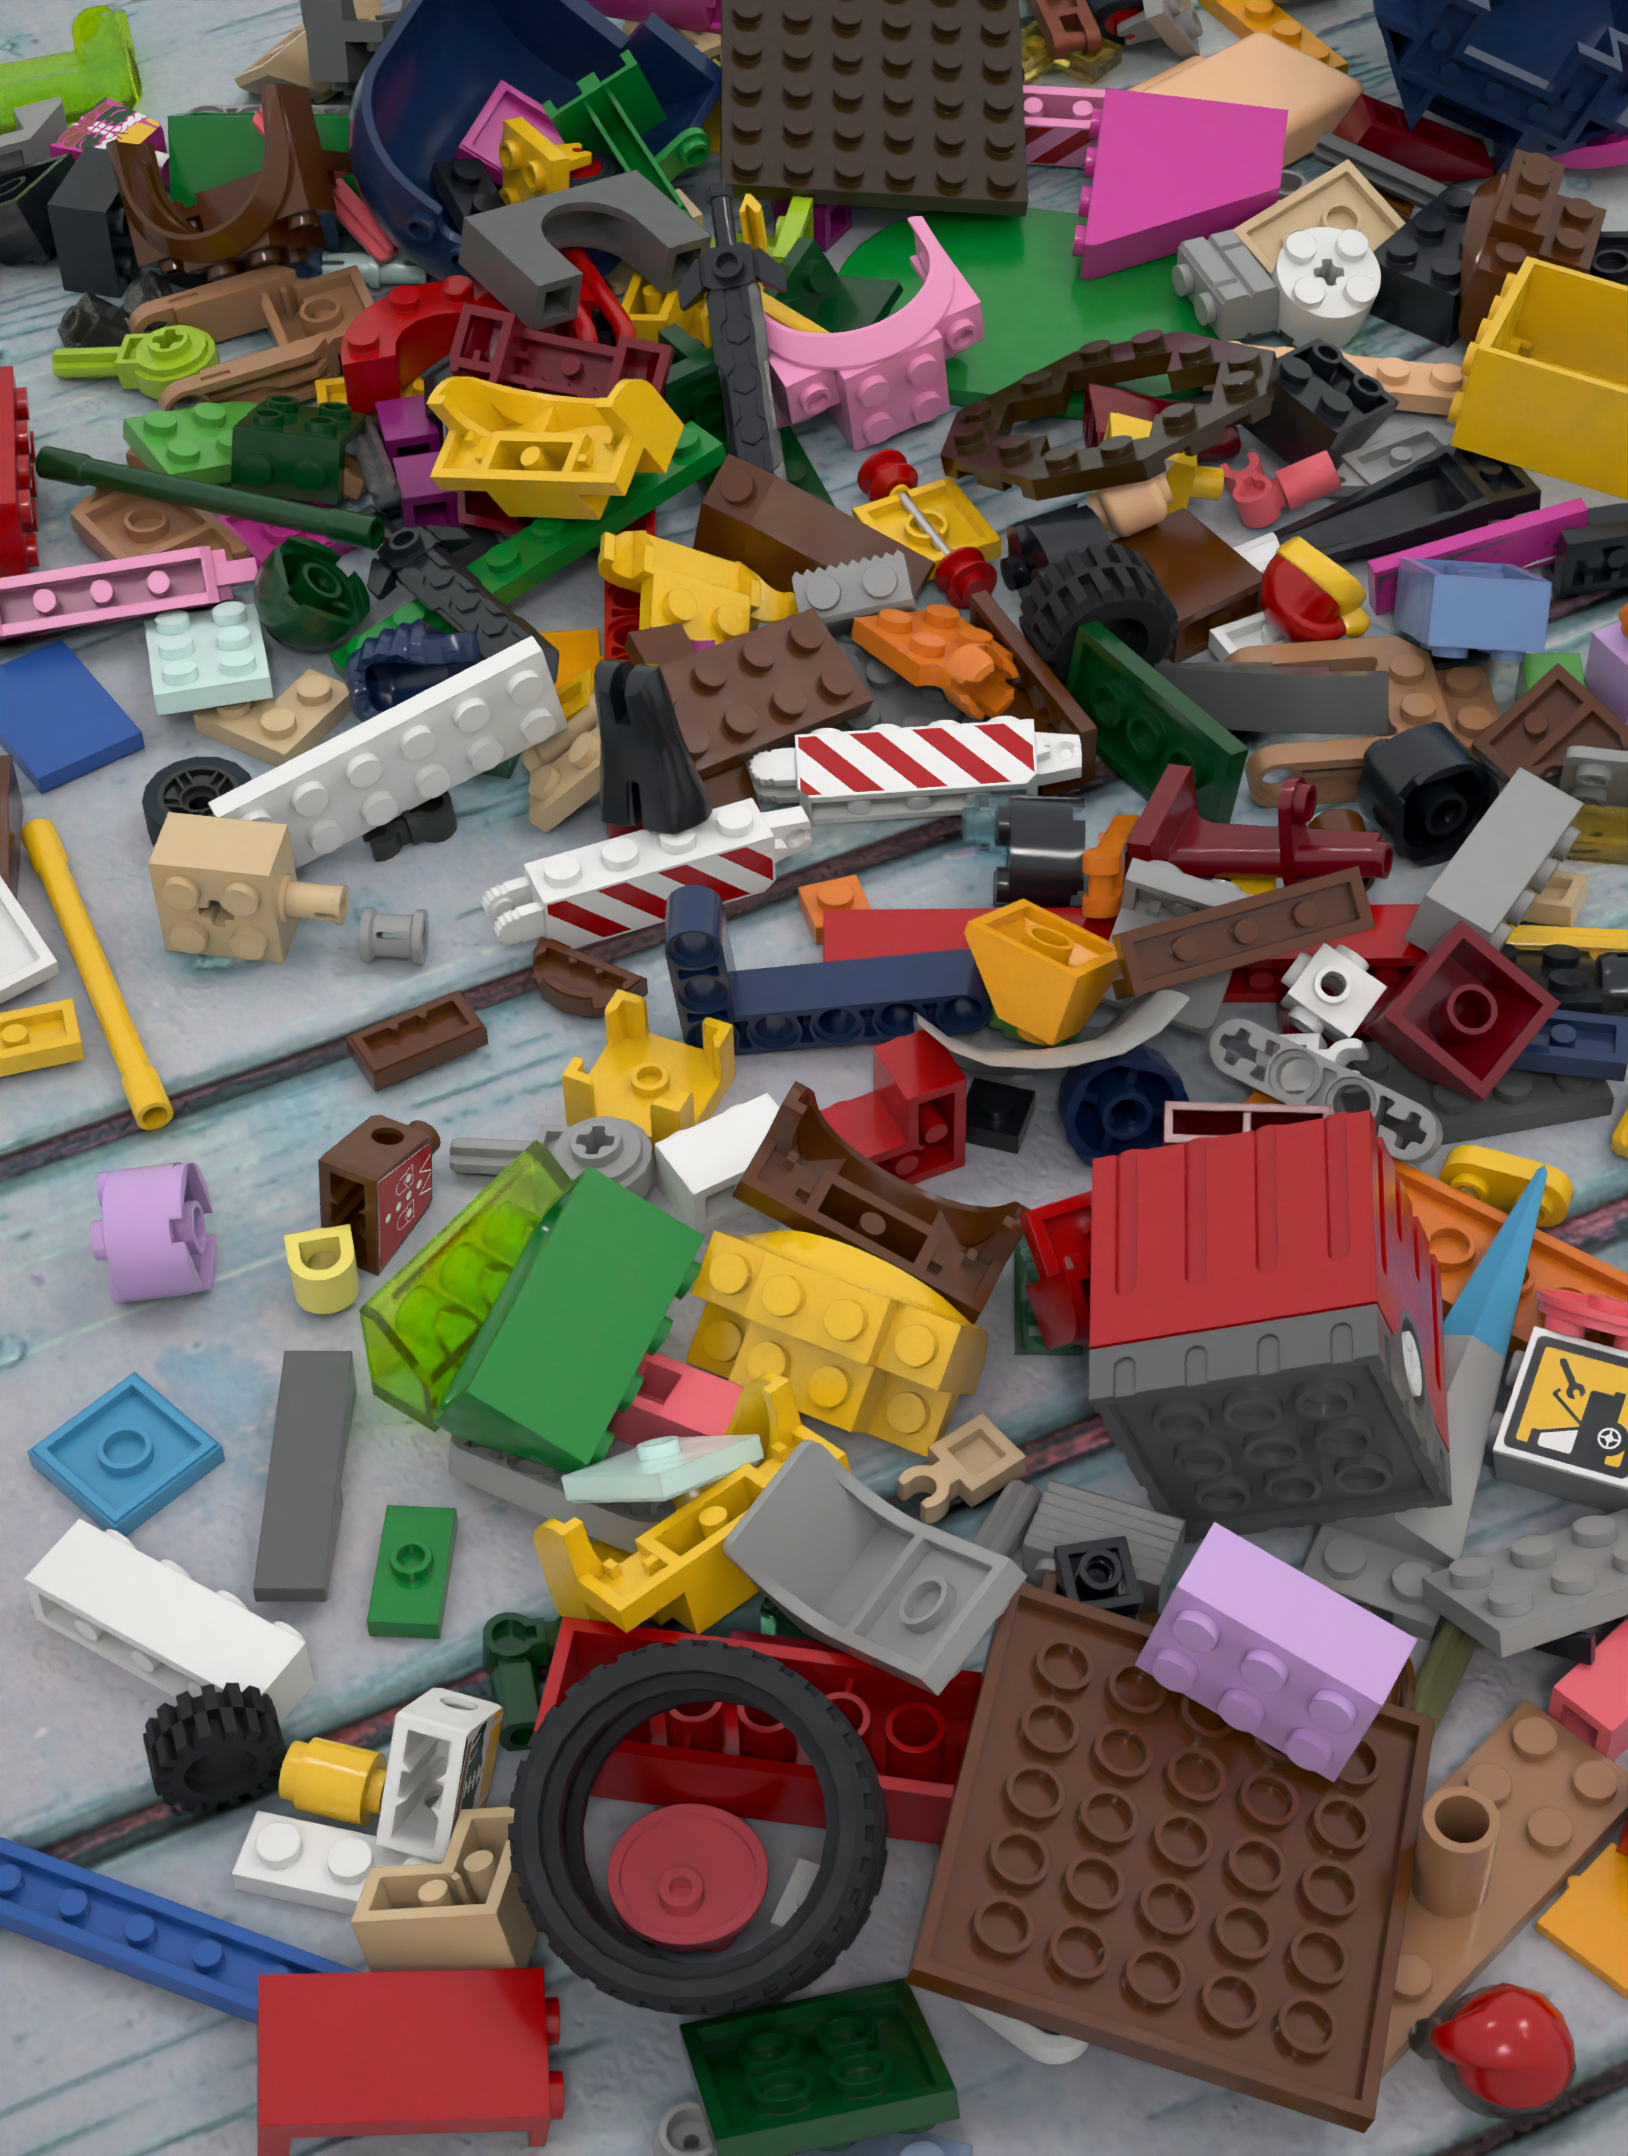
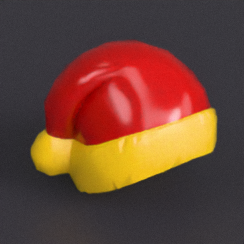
[1260,536,1370,643]

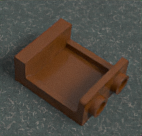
[1111,507,1263,663]

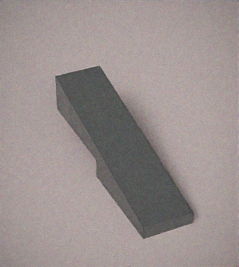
[253,1351,357,1602]

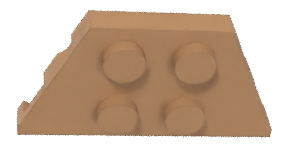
[70,448,251,561]

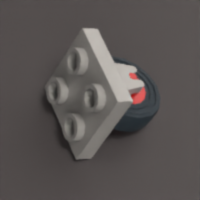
[1086,0,1203,62]

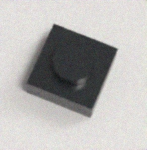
[966,1078,1036,1154]

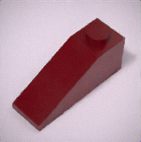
[1332,93,1494,182]

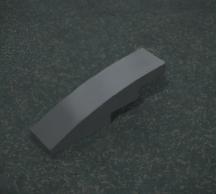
[1155,662,1389,735]

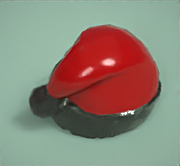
[1408,1982,1576,2121]

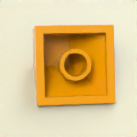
[964,898,1121,1046]

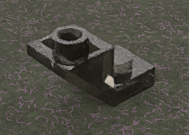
[57,269,174,348]

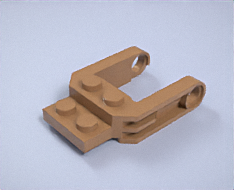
[128,264,374,411]
[1224,635,1500,808]

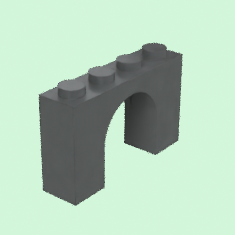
[458,170,711,331]

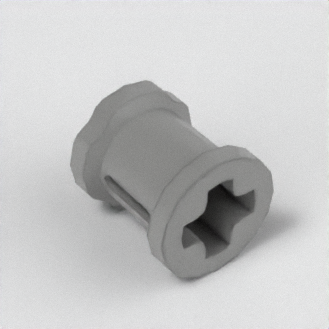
[359,907,429,965]

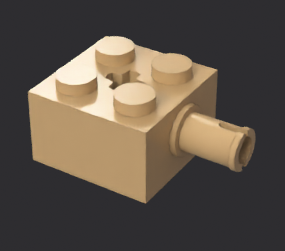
[148,812,349,963]

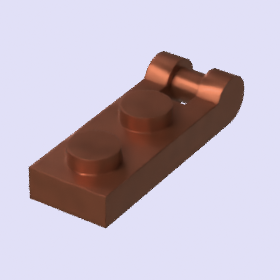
[1027,0,1102,60]

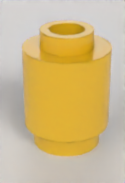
[279,1737,387,1827]

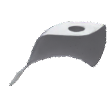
[913,990,1190,1076]

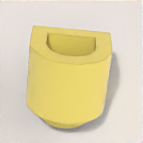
[284,1224,360,1314]

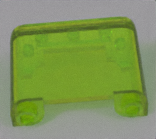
[0,3,142,135]

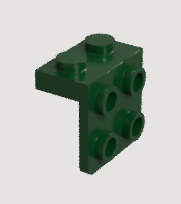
[231,395,366,506]

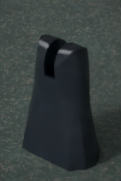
[594,658,713,835]

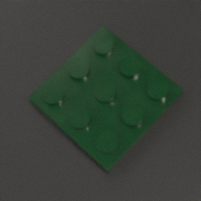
[679,1978,960,2156]

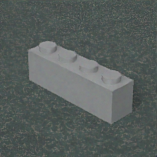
[1404,767,1584,952]

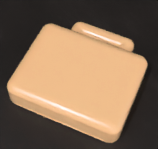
[1128,33,1364,168]

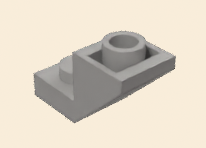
[0,96,68,172]

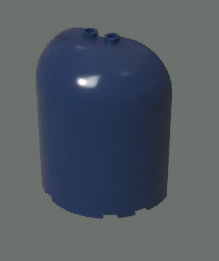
[348,0,720,281]

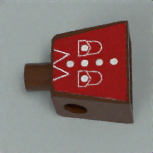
[318,1115,441,1276]

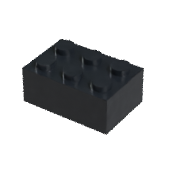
[1369,185,1474,348]

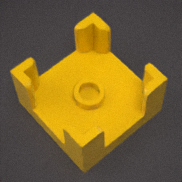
[562,989,736,1155]

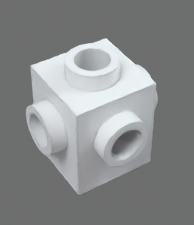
[1280,943,1387,1043]

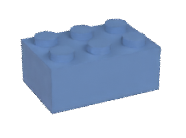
[1393,557,1552,662]

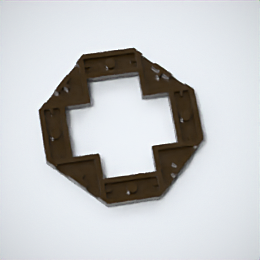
[940,330,1279,501]

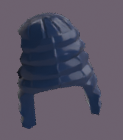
[345,618,483,723]

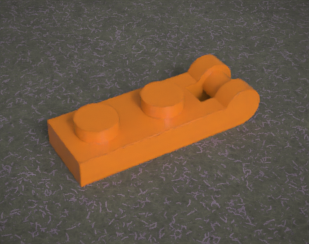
[1082,814,1139,919]

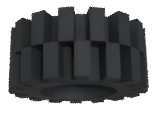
[143,1682,287,1812]

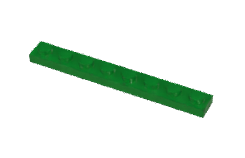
[328,421,727,680]

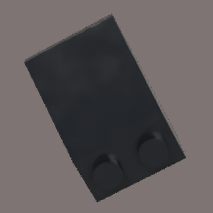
[0,152,76,265]

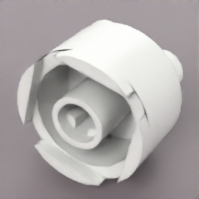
[1270,227,1381,349]

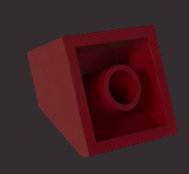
[1363,920,1561,1102]

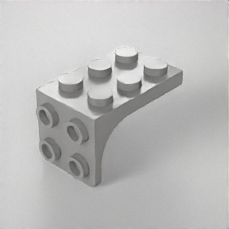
[723,1440,1027,1696]

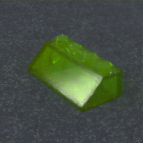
[359,1140,572,1432]

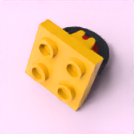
[498,117,623,206]

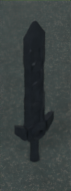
[678,182,788,481]
[359,505,560,684]

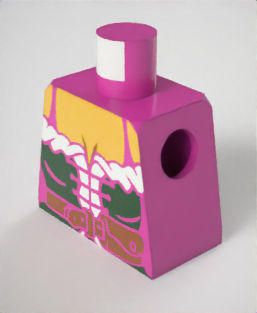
[49,97,170,186]

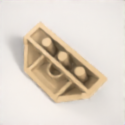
[234,0,382,104]

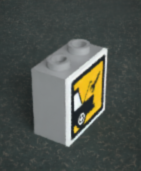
[1485,1326,1628,1513]

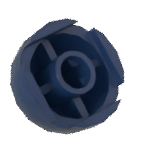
[1057,1044,1189,1167]

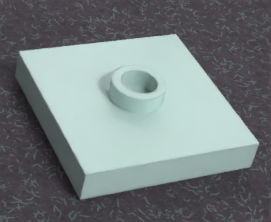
[561,1434,764,1503]

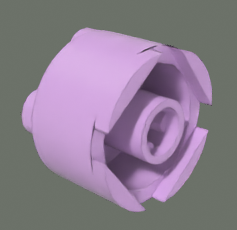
[90,1162,217,1304]

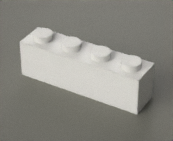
[24,1519,315,1725]

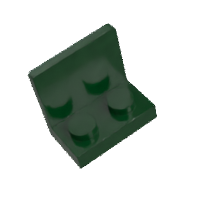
[763,237,904,333]

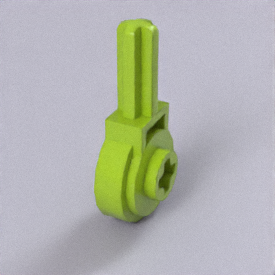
[52,325,220,399]

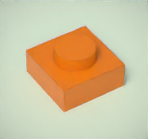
[798,874,871,945]

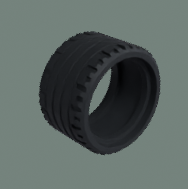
[508,1639,889,2015]

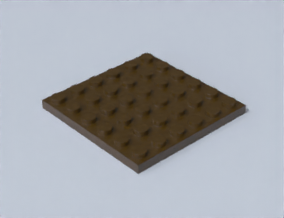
[720,0,1028,216]

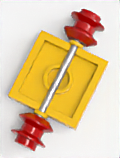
[852,449,1001,609]

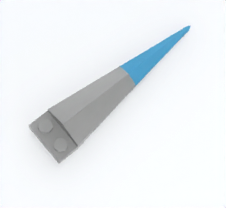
[1301,1165,1547,1642]

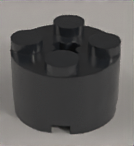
[1000,503,1111,600]
[1357,722,1499,866]
[993,796,1086,908]

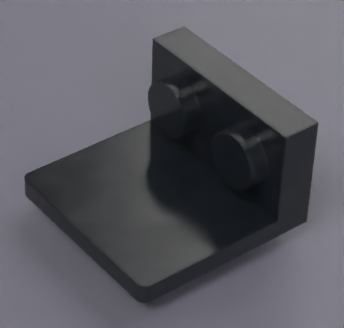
[1543,503,1628,597]

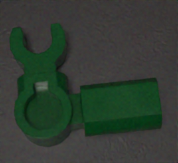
[482,1612,563,1751]

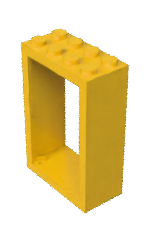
[1447,256,1628,500]

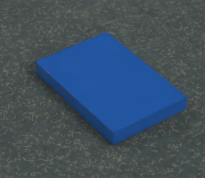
[0,639,145,794]

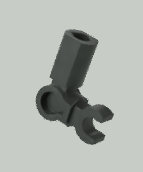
[361,791,457,862]

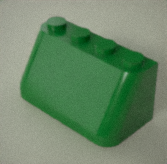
[168,112,364,232]
[432,1165,705,1474]

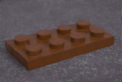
[660,608,874,779]

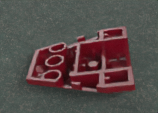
[450,303,675,537]

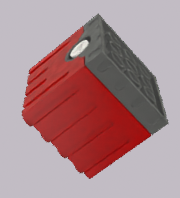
[1089,1110,1452,1543]

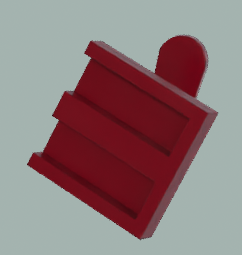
[1126,764,1394,887]

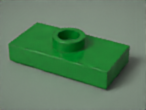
[367,1505,458,1639]

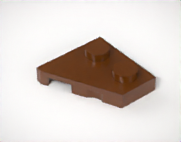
[1472,663,1628,784]

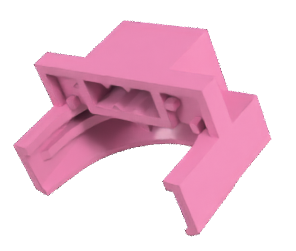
[764,216,985,452]

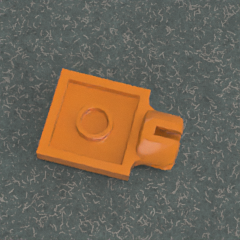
[851,604,1019,720]

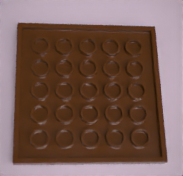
[905,1583,1436,2133]

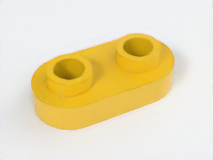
[1439,1145,1574,1227]

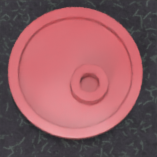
[1535,1287,1628,1351]
[607,1803,768,1953]

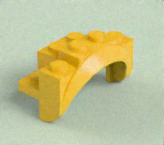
[426,376,685,520]
[685,1230,987,1458]
[533,1372,852,1634]

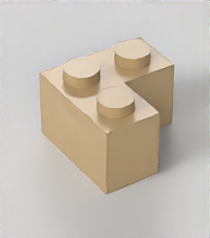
[350,1806,538,1972]

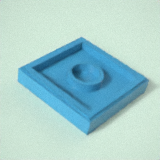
[27,1372,225,1537]

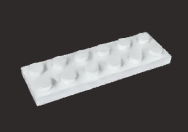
[208,636,568,870]

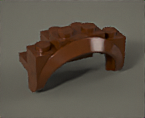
[1458,149,1607,348]
[732,1081,1032,1325]

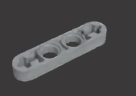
[1209,1018,1443,1164]
[449,1435,677,1553]

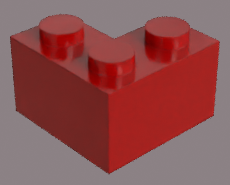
[820,1030,967,1185]

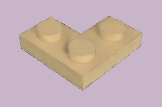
[193,668,352,767]

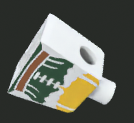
[375,1688,503,1863]

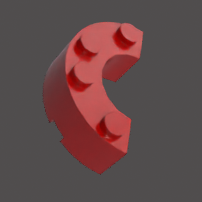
[341,275,555,414]

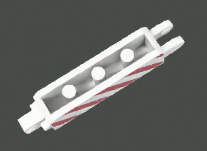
[749,716,1082,825]
[481,798,812,949]

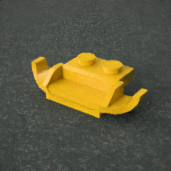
[598,530,798,645]

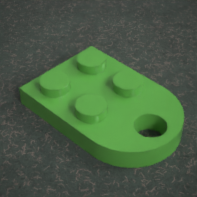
[123,401,259,485]

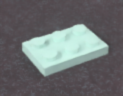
[144,601,274,716]

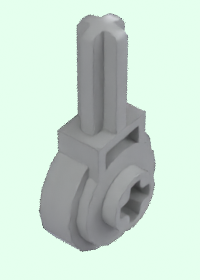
[449,1116,656,1198]

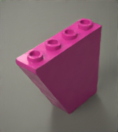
[1073,88,1288,280]

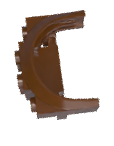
[106,83,353,282]

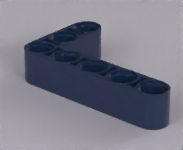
[665,885,992,1056]

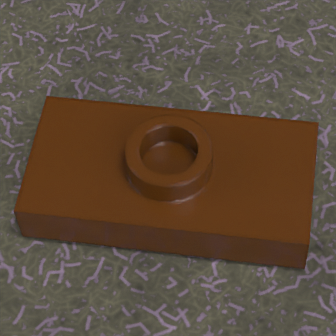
[346,990,488,1092]

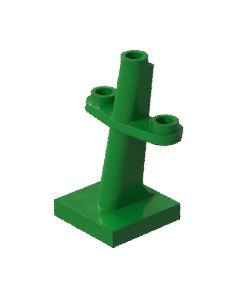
[542,49,710,219]

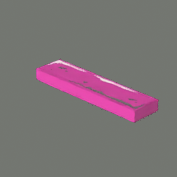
[1367,498,1589,616]

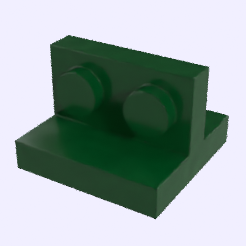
[658,323,727,441]

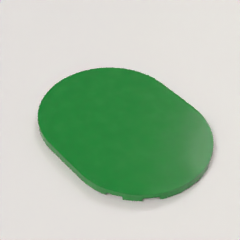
[838,208,1245,420]

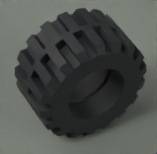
[1019,543,1179,687]

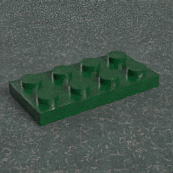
[1065,620,1249,824]

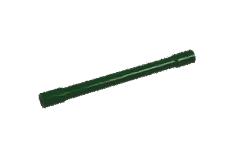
[35,446,385,550]

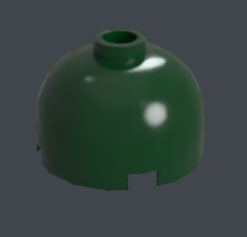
[253,536,370,652]

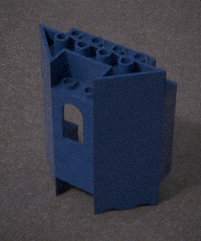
[1373,0,1628,172]

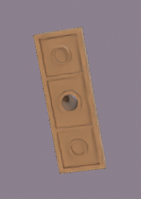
[1381,1699,1628,2079]

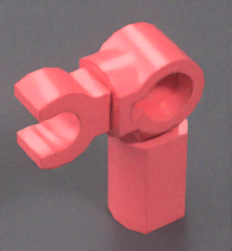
[1220,450,1342,529]

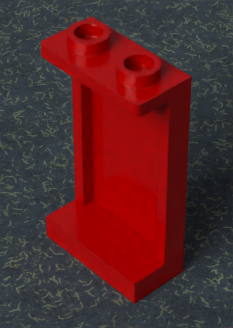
[257,1968,564,2156]

